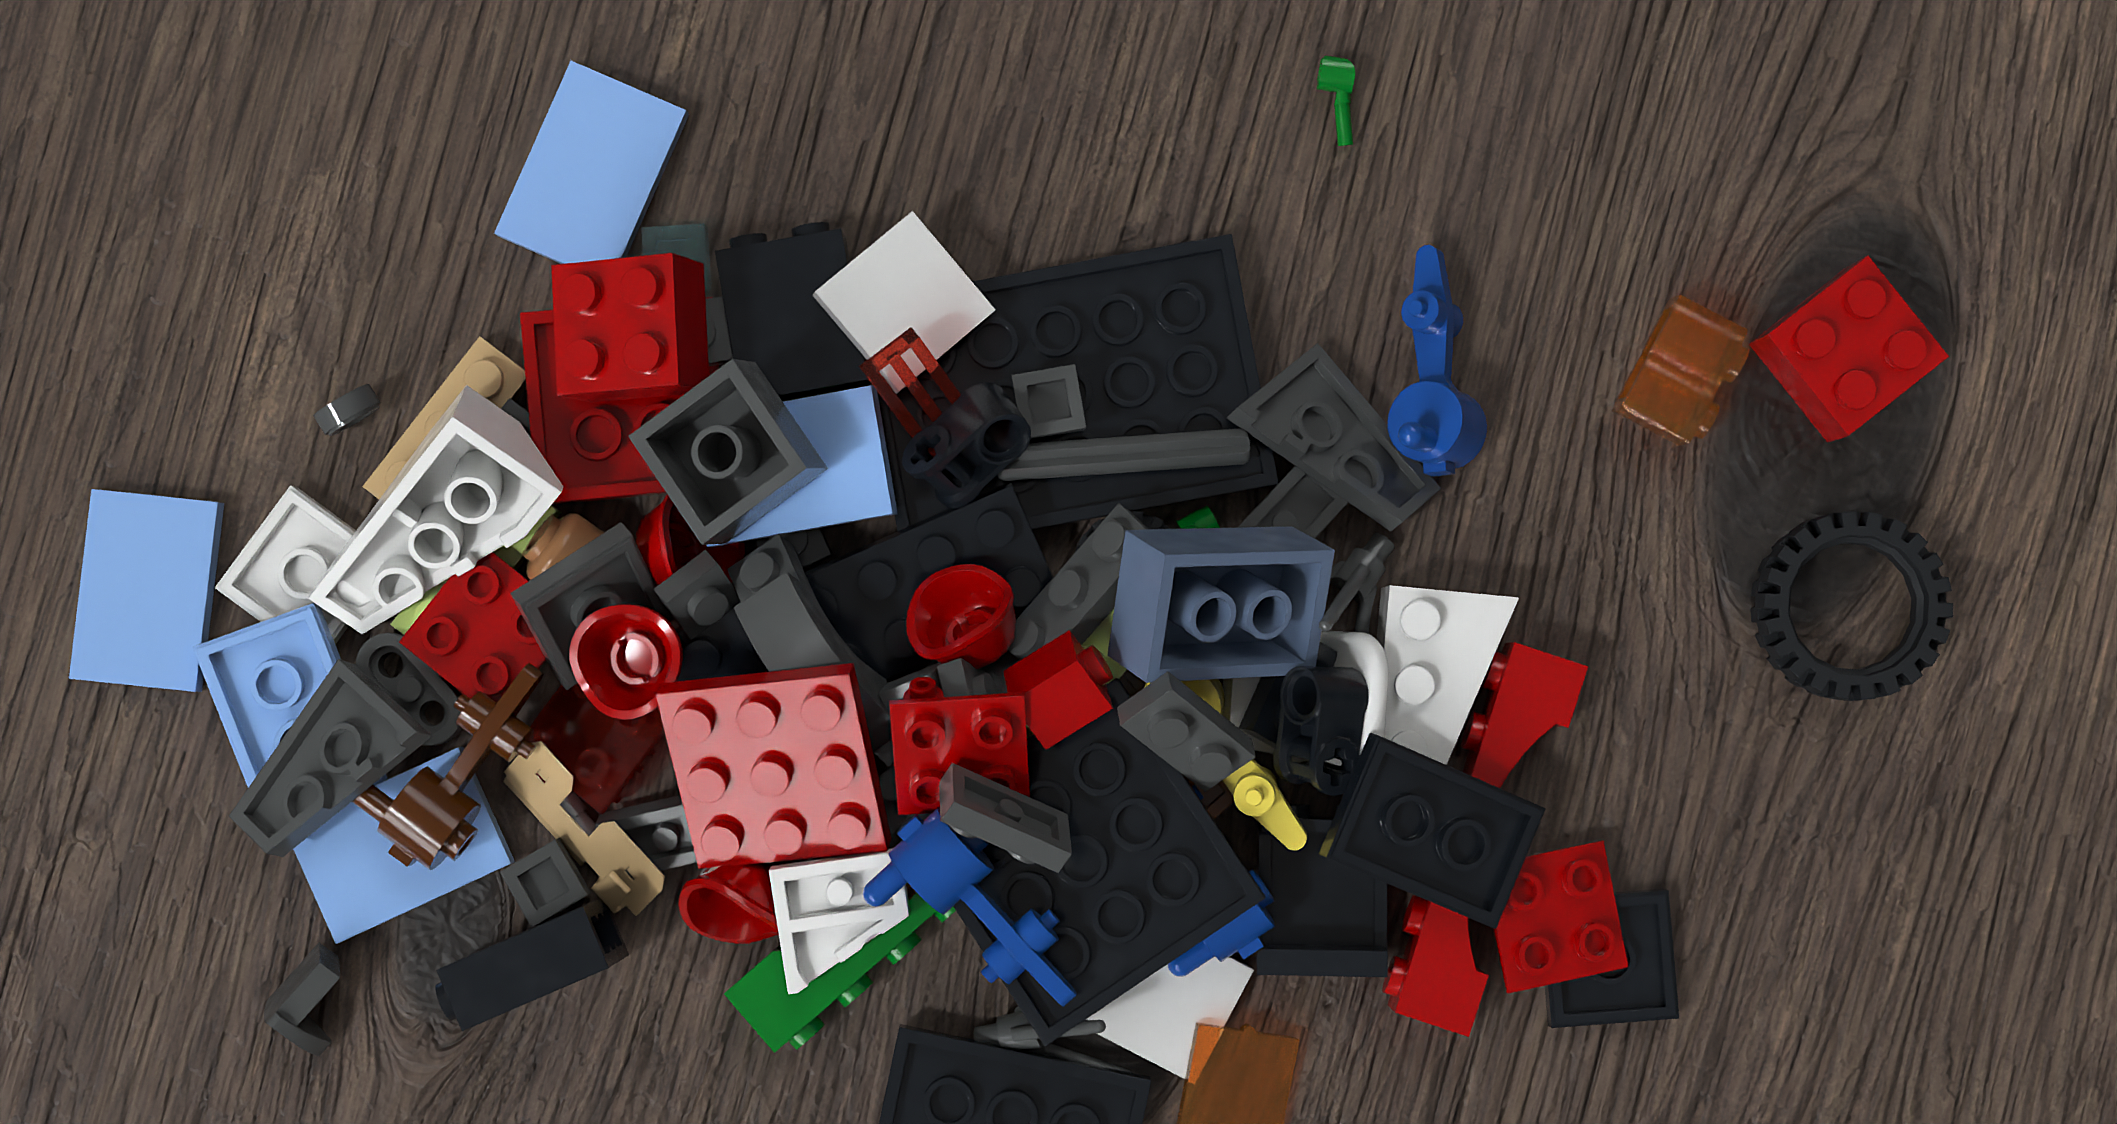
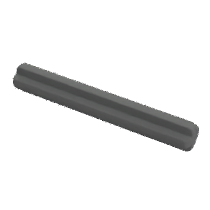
[997,428,1250,481]

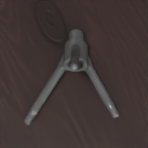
[1319,533,1395,634]
[974,1006,1131,1072]

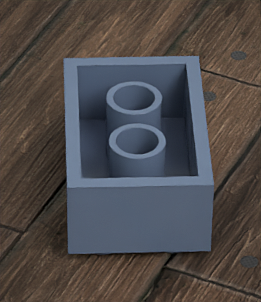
[1107,526,1335,683]

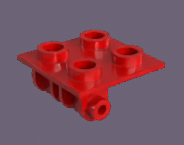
[399,552,547,702]
[889,677,1030,815]
[1494,840,1629,993]

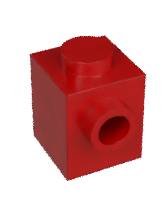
[1003,630,1113,750]

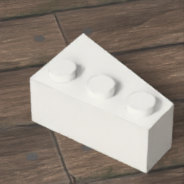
[1377,585,1519,765]

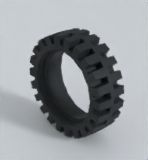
[1750,511,1953,701]

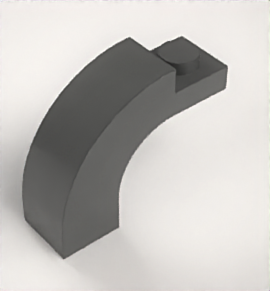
[727,534,892,751]

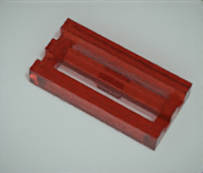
[859,327,961,457]

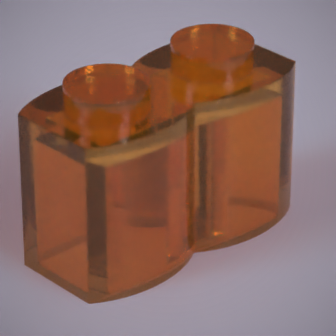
[1612,295,1749,446]

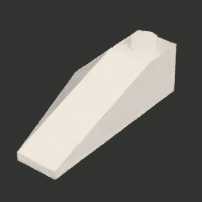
[308,385,564,634]

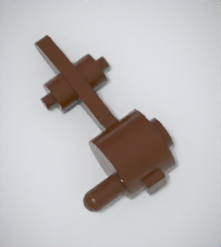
[352,663,544,870]

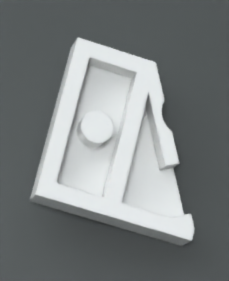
[769,848,910,994]

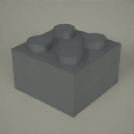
[628,359,828,545]

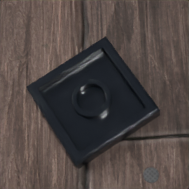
[1545,889,1679,1028]

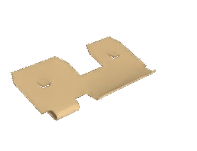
[503,741,665,916]

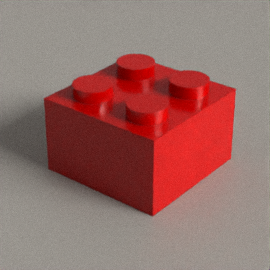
[551,253,709,403]
[1749,256,1949,443]

